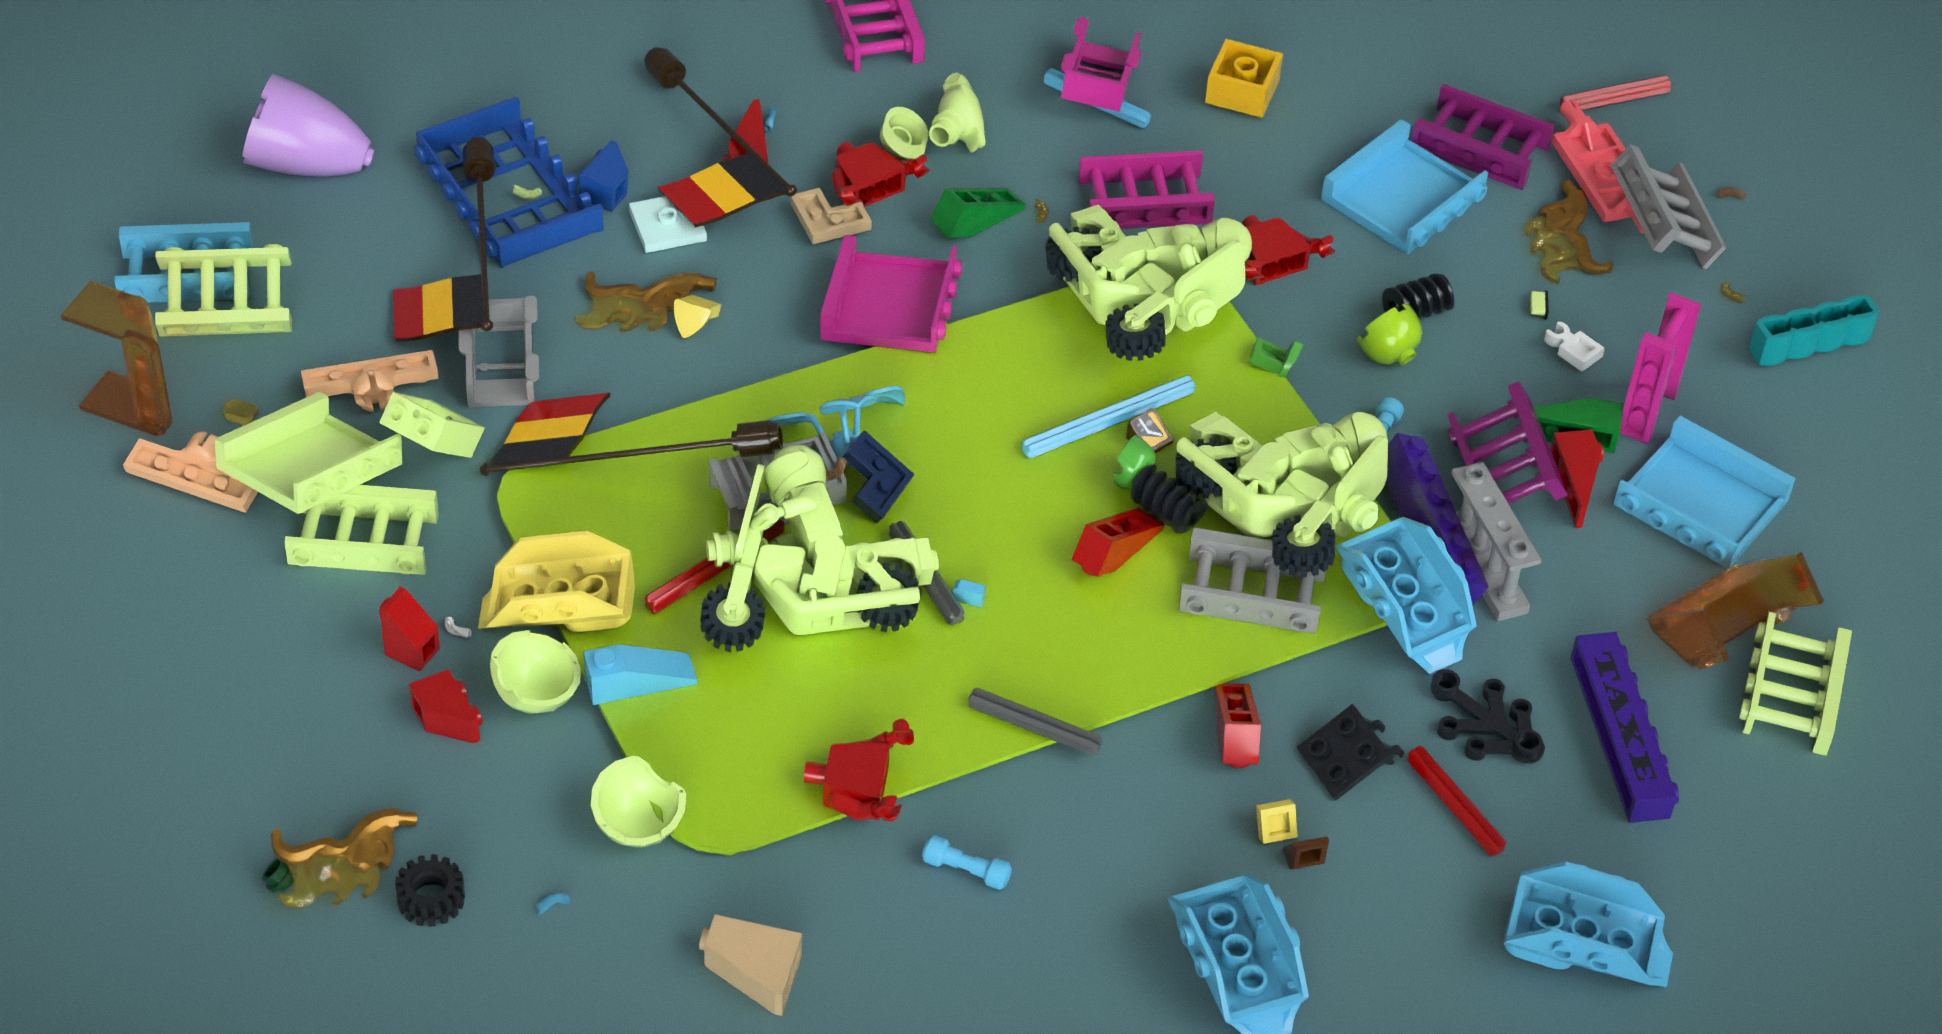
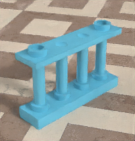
[115,222,253,304]

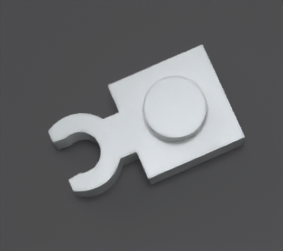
[1544,321,1605,372]

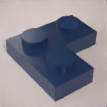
[842,430,915,523]

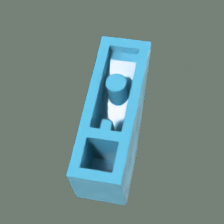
[583,644,697,705]

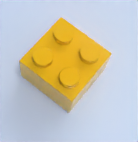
[1205,39,1283,118]

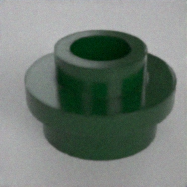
[262,858,297,893]

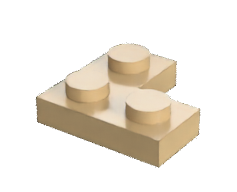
[790,188,872,245]

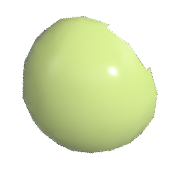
[490,630,581,714]
[591,756,686,848]

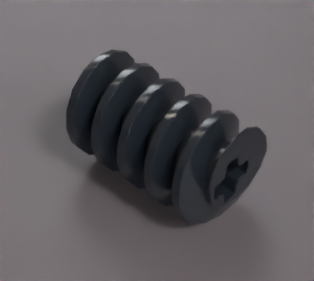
[1382,273,1455,320]
[1131,464,1208,534]

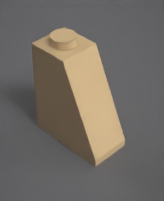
[699,914,802,1016]

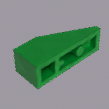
[930,188,1026,239]
[1519,398,1623,453]

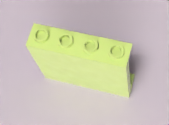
[215,392,402,514]

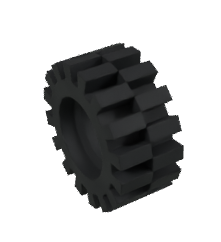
[395,854,465,927]

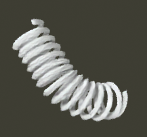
[444,617,471,638]

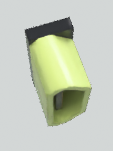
[1530,291,1549,320]

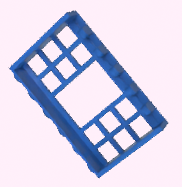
[414,96,604,268]

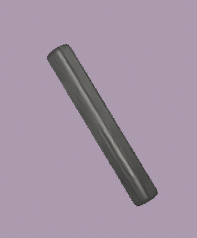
[889,521,964,625]
[968,688,1102,756]

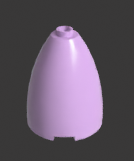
[242,74,375,177]

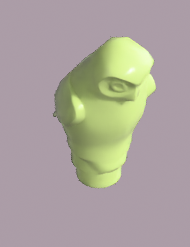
[929,73,986,153]

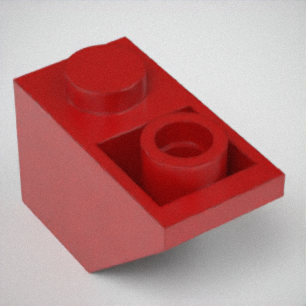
[379,586,440,672]
[409,669,483,744]

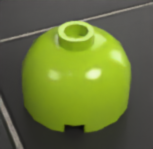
[1357,303,1423,365]

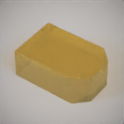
[223,398,258,425]

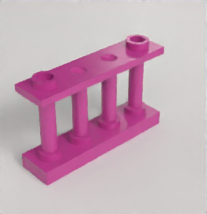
[824,0,925,72]
[1078,150,1215,229]
[1620,292,1702,444]

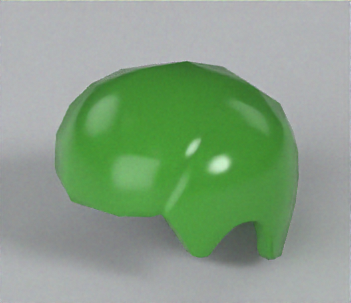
[1112,435,1156,489]

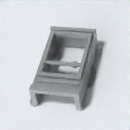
[459,295,540,408]
[708,432,847,531]

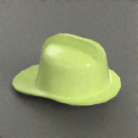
[879,107,928,160]

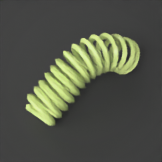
[513,185,542,199]

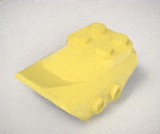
[478,531,635,632]

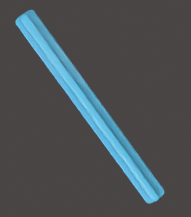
[1021,375,1195,458]

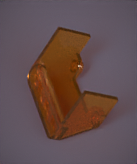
[61,280,172,436]
[1647,552,1824,669]

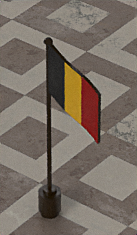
[644,47,797,227]
[393,137,495,342]
[480,393,783,476]

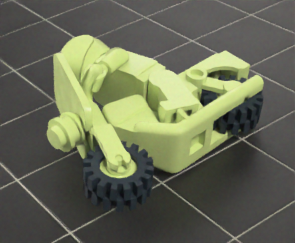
[1045,204,1252,361]
[1176,412,1388,577]
[700,444,939,652]

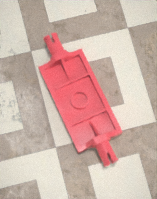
[1551,99,1644,233]

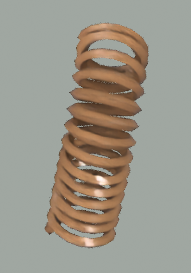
[1717,187,1746,200]
[826,457,847,480]

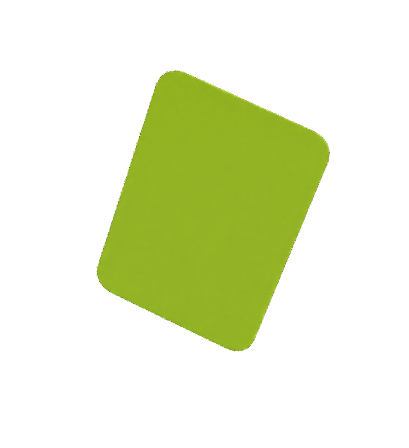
[497,287,1392,855]

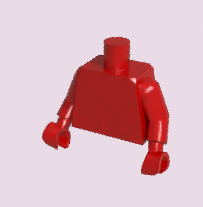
[831,142,930,207]
[1242,215,1335,286]
[804,719,914,822]

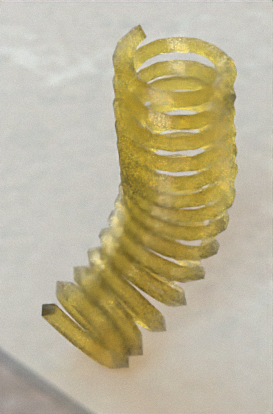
[1035,199,1048,223]
[1721,282,1746,303]

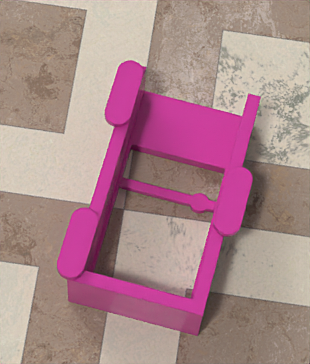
[1061,17,1142,112]

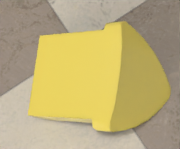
[674,295,722,338]

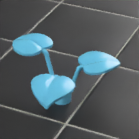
[767,386,905,467]

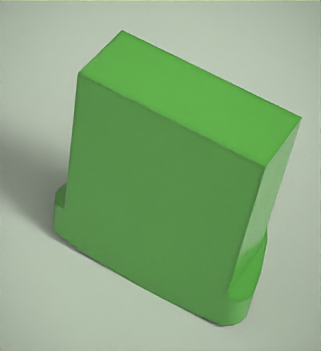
[1249,337,1303,378]

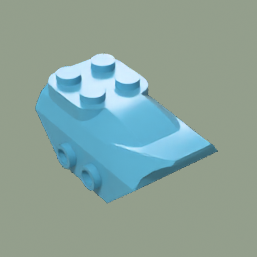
[1335,517,1477,675]
[1503,861,1673,987]
[1167,874,1309,1034]

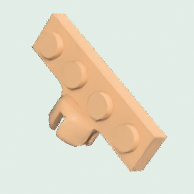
[301,350,439,412]
[123,431,258,513]

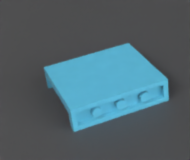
[1321,119,1488,255]
[1613,416,1796,569]

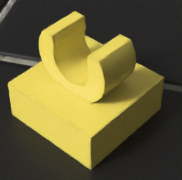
[1256,799,1298,844]

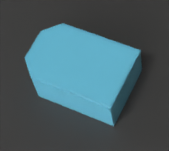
[952,579,986,608]

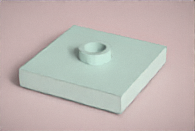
[629,196,707,253]

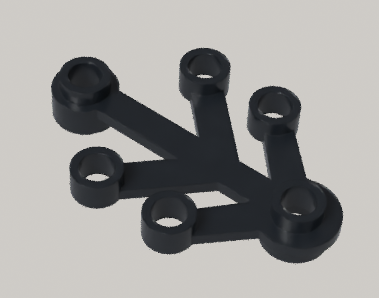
[1430,669,1545,763]

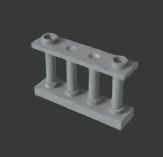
[1611,144,1727,269]
[1451,462,1542,621]
[1179,528,1326,634]

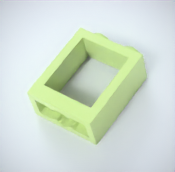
[379,392,485,458]

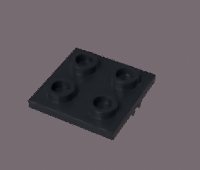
[1297,704,1404,800]

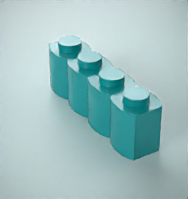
[1748,295,1880,366]

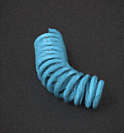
[764,107,778,131]
[536,893,570,914]

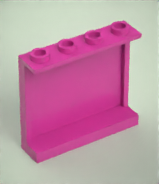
[820,235,962,353]

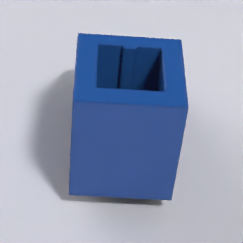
[577,140,629,212]

